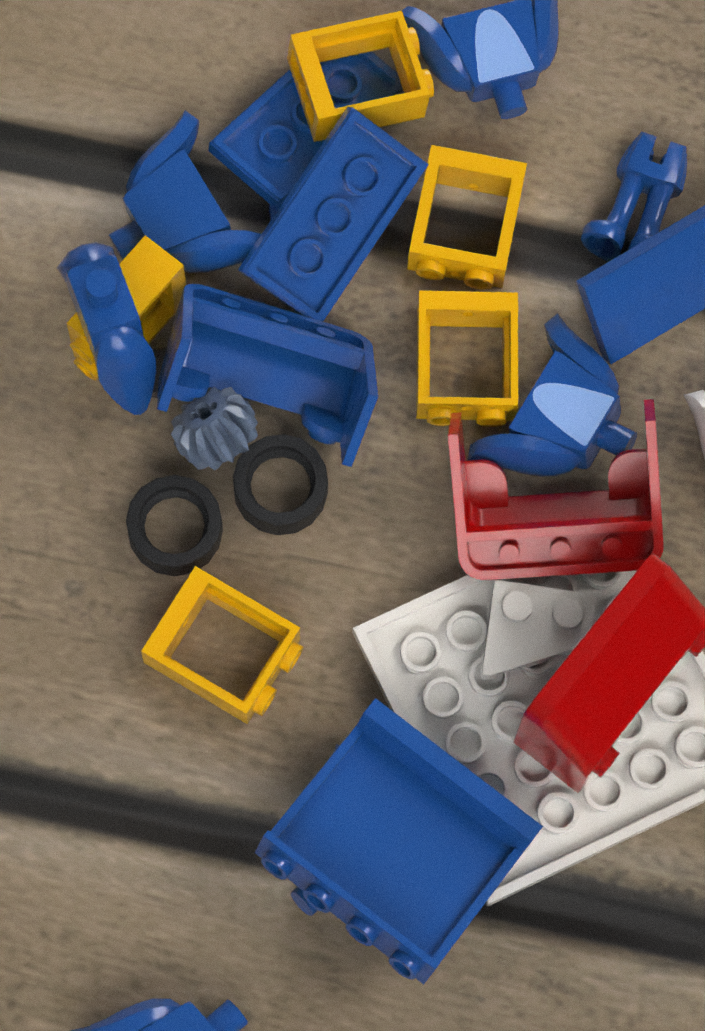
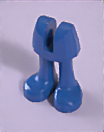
[581,131,687,261]

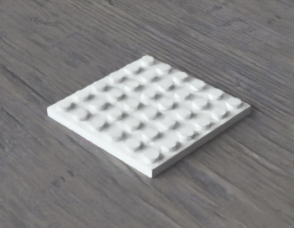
[352,571,705,907]

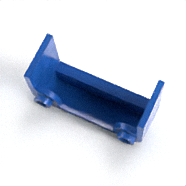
[157,284,378,467]

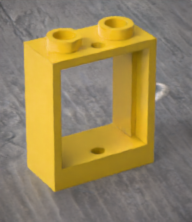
[287,10,434,142]
[407,145,527,290]
[67,235,186,381]
[416,290,518,427]
[141,566,304,724]

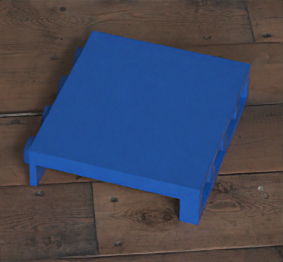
[255,698,543,985]

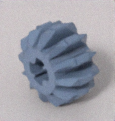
[171,387,258,470]

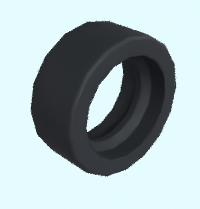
[233,434,328,535]
[126,475,223,576]

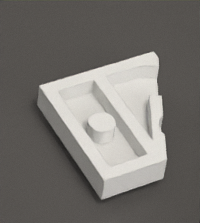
[481,580,596,680]

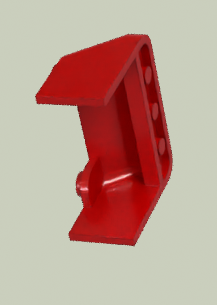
[448,399,664,580]
[513,553,705,794]

